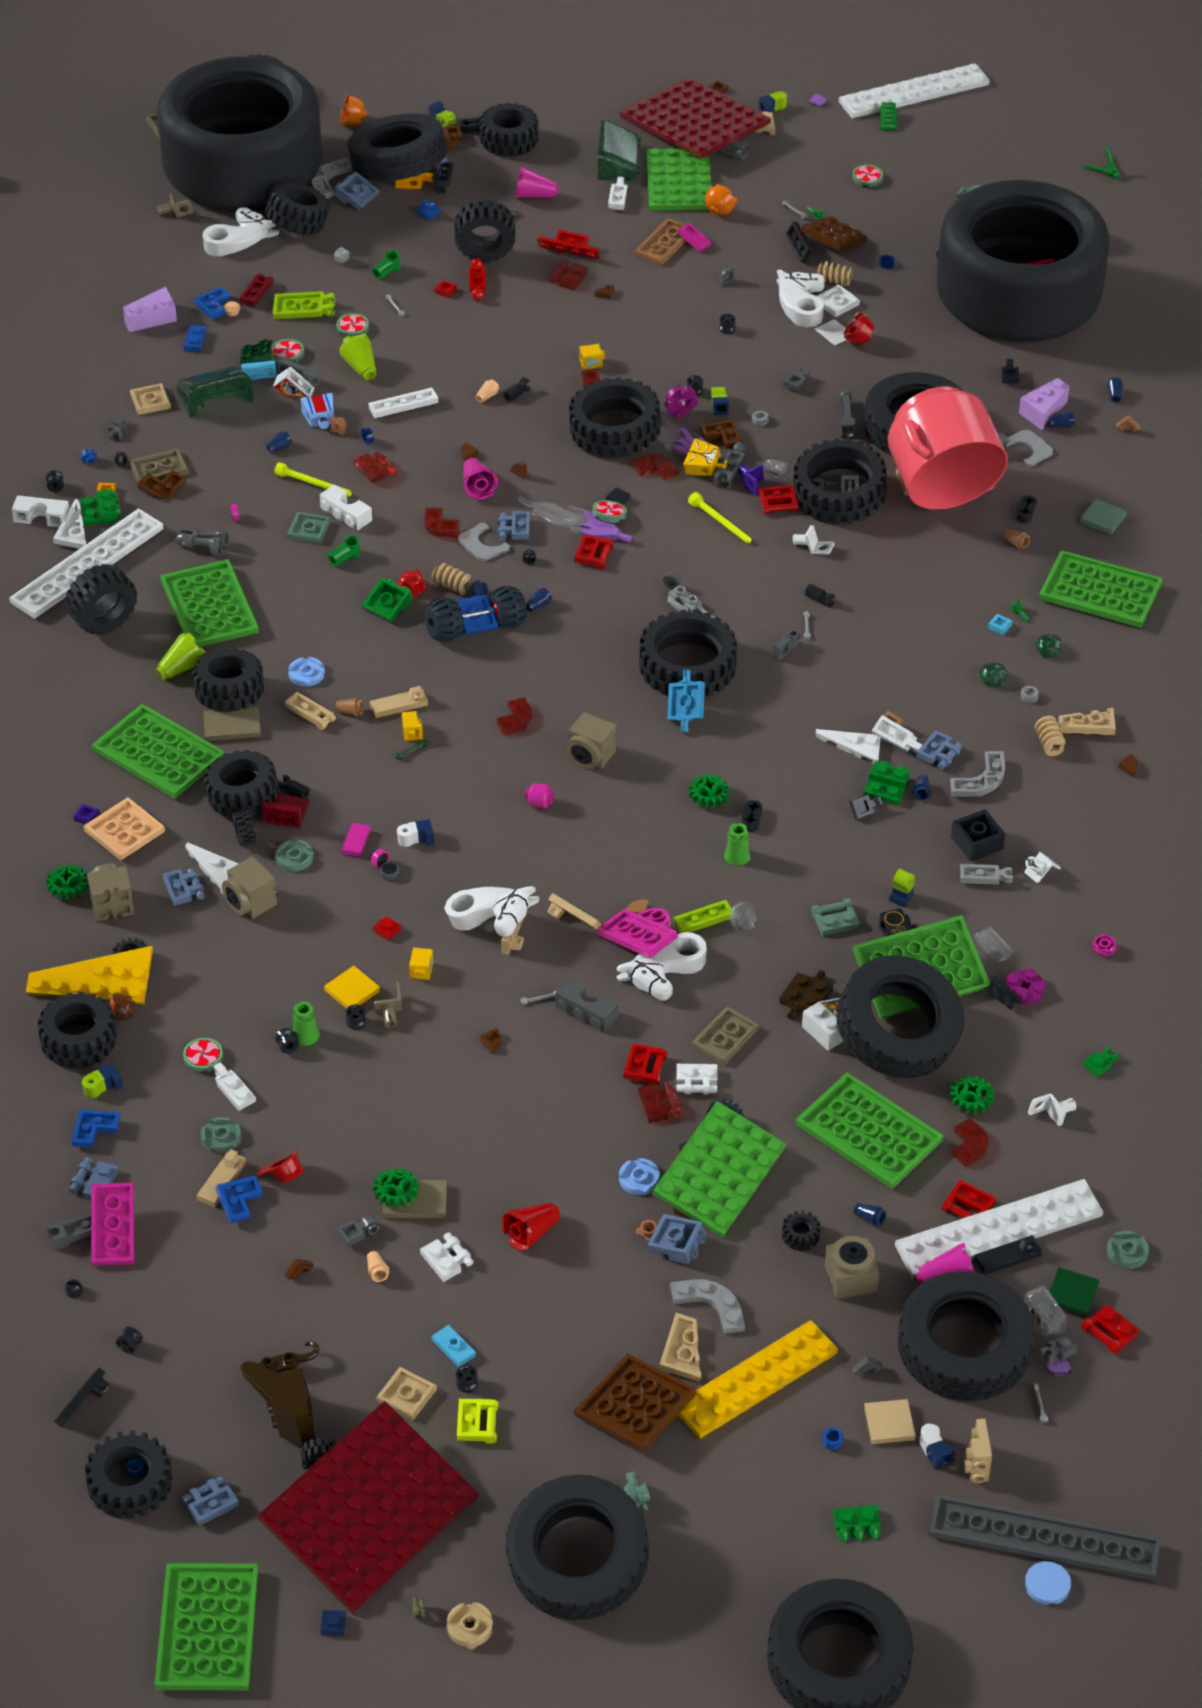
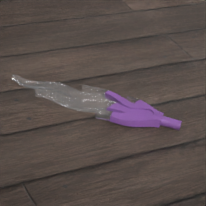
[620,409,722,458]
[518,495,632,543]

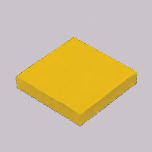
[324,966,380,1009]

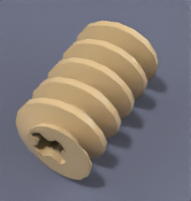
[817,261,853,287]
[431,563,471,596]
[1034,715,1066,756]

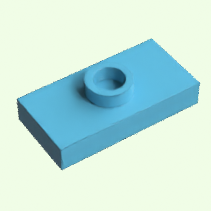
[241,360,276,381]
[432,1325,476,1368]

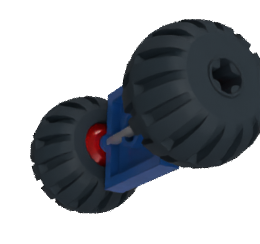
[425,586,527,642]

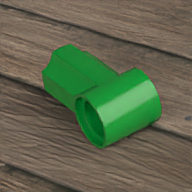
[371,250,401,280]
[327,535,361,567]

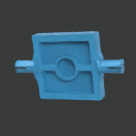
[667,669,705,733]

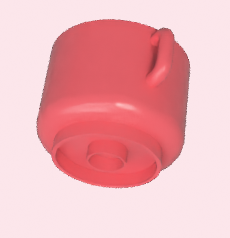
[888,386,1008,509]

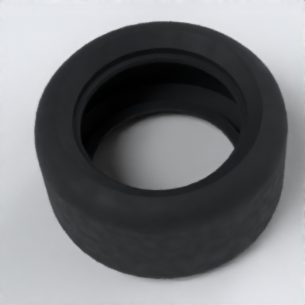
[157,57,322,210]
[936,180,1109,341]

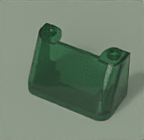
[598,120,641,181]
[176,366,254,418]

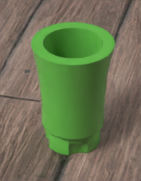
[724,823,751,866]
[293,1001,320,1046]

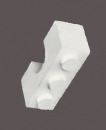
[320,484,372,531]
[12,495,69,527]

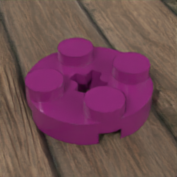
[664,385,698,418]
[1006,968,1045,1005]

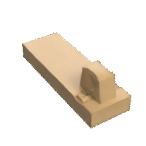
[370,686,428,718]
[547,893,602,931]
[501,919,524,955]
[196,1150,247,1208]

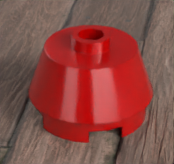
[843,312,874,346]

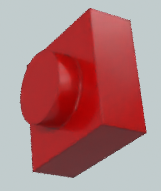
[373,916,401,941]

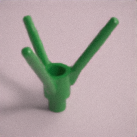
[1083,146,1120,180]

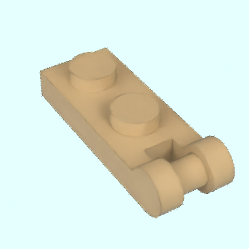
[285,692,336,730]

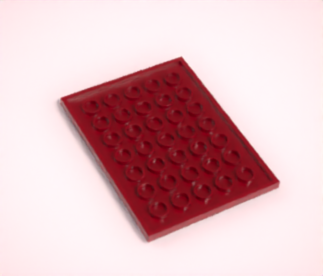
[620,77,771,159]
[257,1401,479,1614]

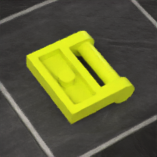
[457,1399,499,1444]

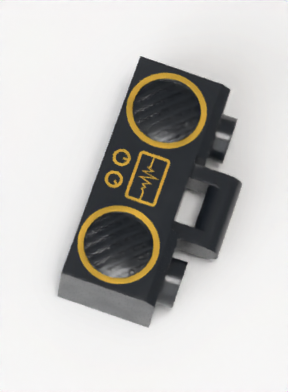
[879,908,919,937]

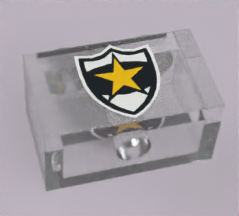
[1025,1285,1067,1340]

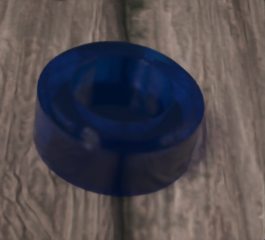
[879,255,895,269]
[361,427,375,445]

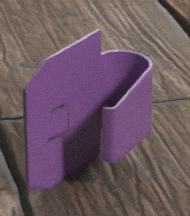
[808,93,826,106]
[1045,1358,1072,1376]

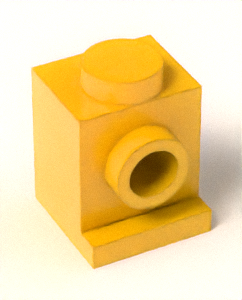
[402,711,423,741]

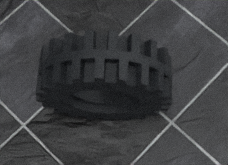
[85,1430,173,1519]

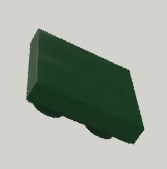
[240,339,274,365]
[1046,1267,1100,1317]

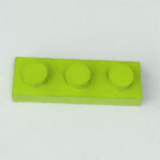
[673,900,734,933]

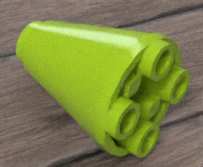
[339,334,376,381]
[155,633,206,680]

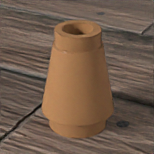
[1003,529,1030,549]
[335,698,364,716]

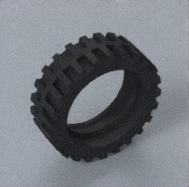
[569,377,661,458]
[793,438,887,524]
[639,610,737,697]

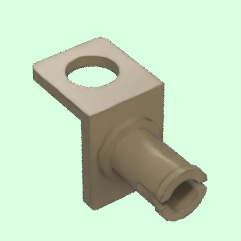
[156,193,194,218]
[374,982,402,1027]

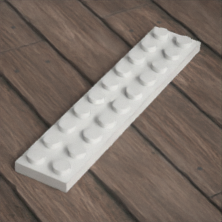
[839,64,989,119]
[9,508,164,619]
[895,1179,1103,1279]

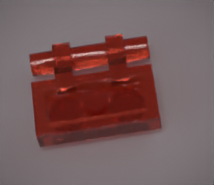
[549,260,588,291]
[354,451,397,483]
[638,1080,682,1123]

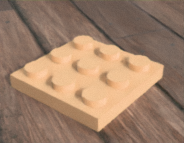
[84,797,165,861]

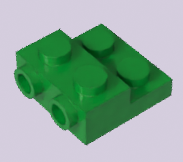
[79,489,121,527]
[362,577,413,623]
[863,761,911,807]

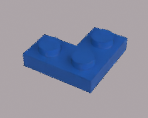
[194,286,230,320]
[72,1109,121,1148]
[215,1175,263,1224]

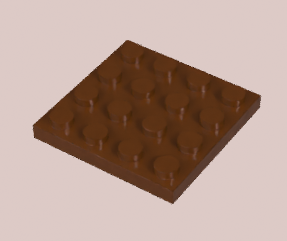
[574,1353,697,1453]

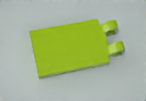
[273,291,336,320]

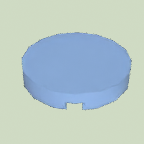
[288,657,325,687]
[619,1158,660,1195]
[1025,1561,1071,1605]

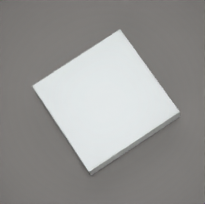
[817,284,860,317]

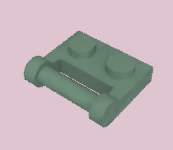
[811,898,860,936]

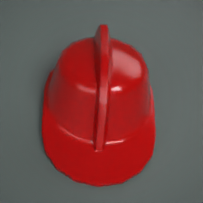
[396,569,428,600]
[256,1149,304,1182]

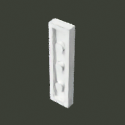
[369,388,438,418]

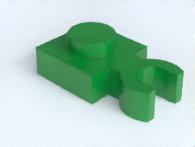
[1083,1046,1119,1078]

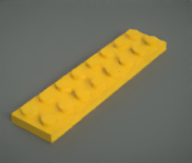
[678,1320,838,1439]

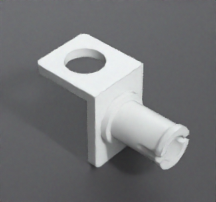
[793,525,835,554]
[1024,852,1061,883]
[1028,1094,1076,1126]

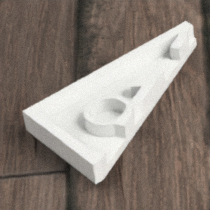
[53,499,86,549]
[816,729,881,765]
[185,843,238,895]

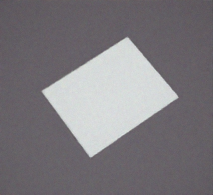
[815,319,846,345]

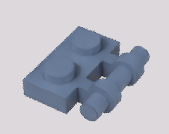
[498,511,530,541]
[916,730,963,770]
[162,868,205,906]
[69,1157,118,1200]
[181,1476,239,1526]

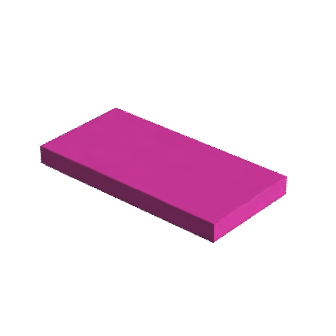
[91,1183,135,1266]

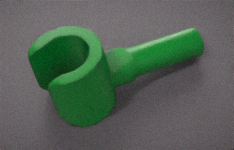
[807,206,825,220]
[1011,599,1030,622]

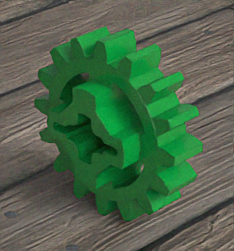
[689,773,729,808]
[46,863,89,900]
[949,1075,994,1115]
[373,1167,419,1209]

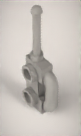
[667,585,722,623]

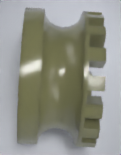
[412,1596,425,1618]

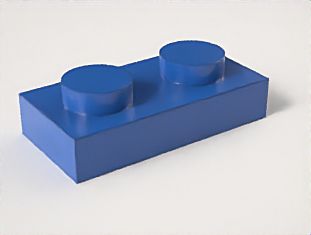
[184,325,207,352]

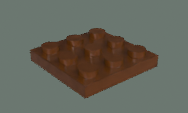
[801,216,868,250]

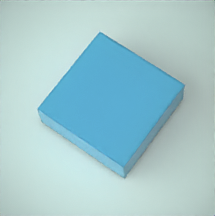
[987,614,1013,635]

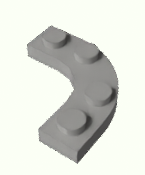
[312,158,352,199]
[950,751,1005,797]
[670,1279,745,1334]

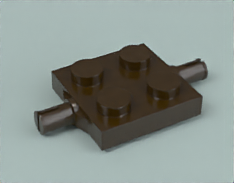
[779,970,833,1020]

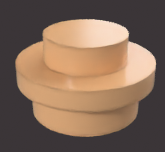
[224,301,240,316]

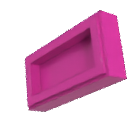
[677,223,712,252]
[342,823,371,857]

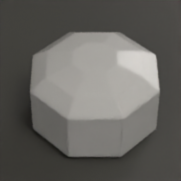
[334,247,350,264]

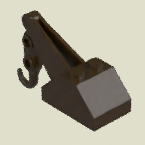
[240,1341,320,1447]

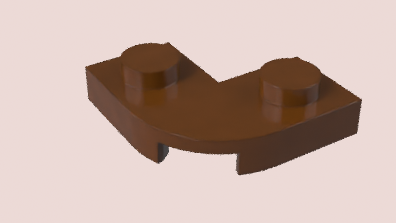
[444,125,462,150]
[137,470,186,499]

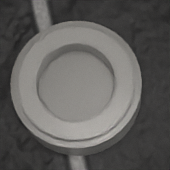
[752,411,769,426]
[1020,686,1039,703]

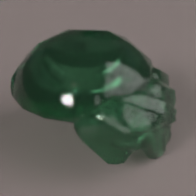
[1035,634,1063,659]
[980,662,1007,688]

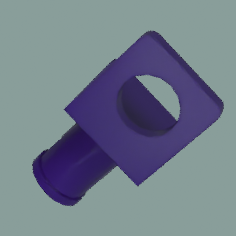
[738,464,764,494]

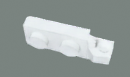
[608,177,627,210]
[872,715,922,753]
[213,1063,256,1111]

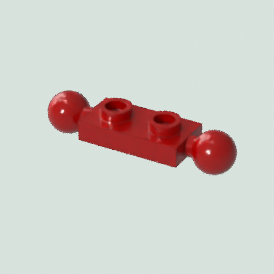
[469,258,486,301]

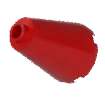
[501,1202,560,1251]

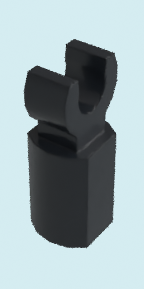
[504,377,530,402]
[805,584,835,608]
[278,775,310,798]

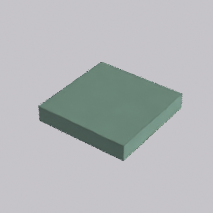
[1080,499,1127,535]
[287,512,331,545]

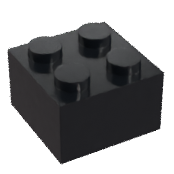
[951,809,1005,862]

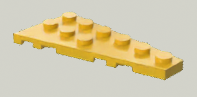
[26,946,153,1005]

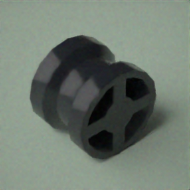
[719,314,736,334]
[687,375,703,396]
[46,470,64,492]
[345,1004,366,1030]
[275,1028,299,1053]
[116,1326,143,1354]
[456,1365,478,1393]

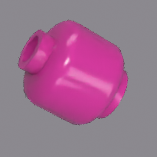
[525,782,554,808]

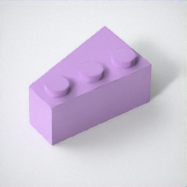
[123,287,177,332]
[1019,378,1069,430]

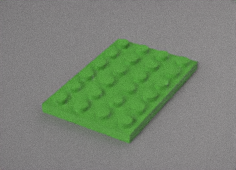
[647,148,711,211]
[1039,550,1163,628]
[160,559,259,648]
[91,704,225,799]
[852,915,990,1020]
[795,1072,944,1189]
[652,1101,787,1238]
[154,1563,259,1691]

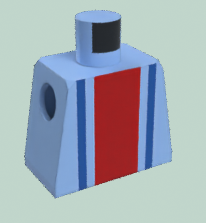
[301,393,334,429]

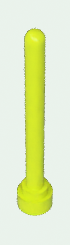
[274,462,351,497]
[688,492,751,543]

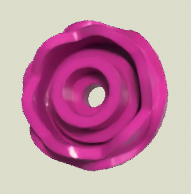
[1092,934,1117,956]

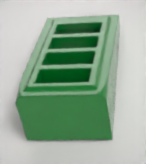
[880,102,896,131]

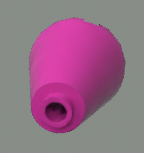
[514,166,559,198]
[463,458,498,500]
[915,1243,974,1285]

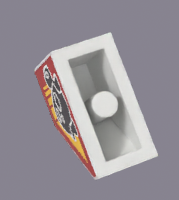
[273,367,314,399]

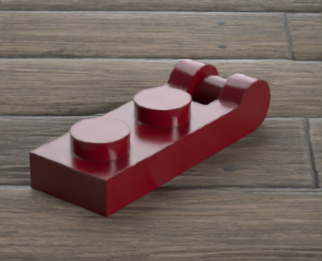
[240,273,274,307]

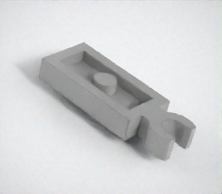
[960,864,1013,885]

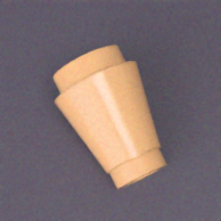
[475,379,499,403]
[367,1251,389,1282]

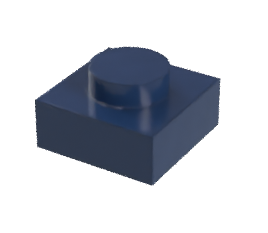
[321,1610,346,1636]

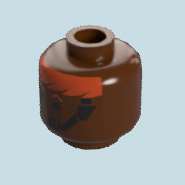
[106,993,135,1020]

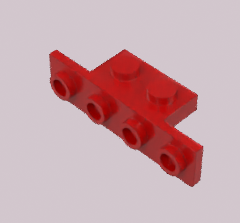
[537,230,600,259]

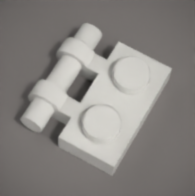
[676,1063,717,1095]
[420,1232,474,1282]

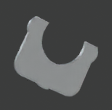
[1004,430,1053,466]
[458,523,510,561]

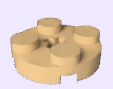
[447,1602,493,1650]

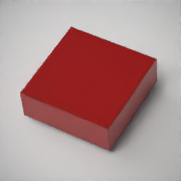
[434,280,457,298]

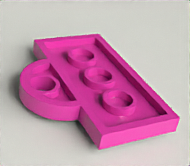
[597,908,678,958]

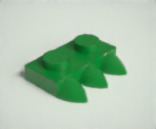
[832,1505,881,1543]

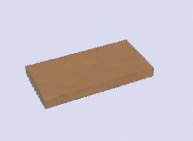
[634,218,686,266]

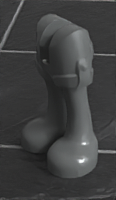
[175,528,230,558]

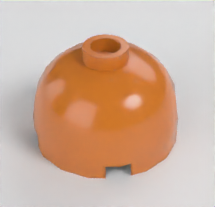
[340,95,367,127]
[705,184,738,216]

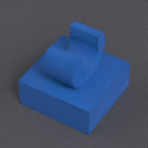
[417,199,440,220]

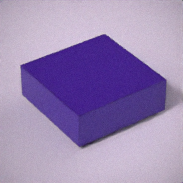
[73,804,100,825]

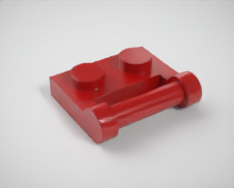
[758,485,798,514]
[574,535,614,570]
[623,1043,668,1087]
[941,1180,997,1218]
[1081,1304,1139,1354]

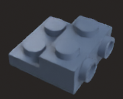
[334,172,380,210]
[647,1214,706,1264]

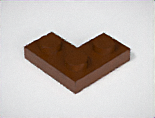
[701,420,742,449]

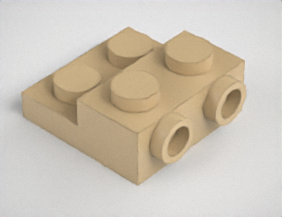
[964,1419,992,1483]

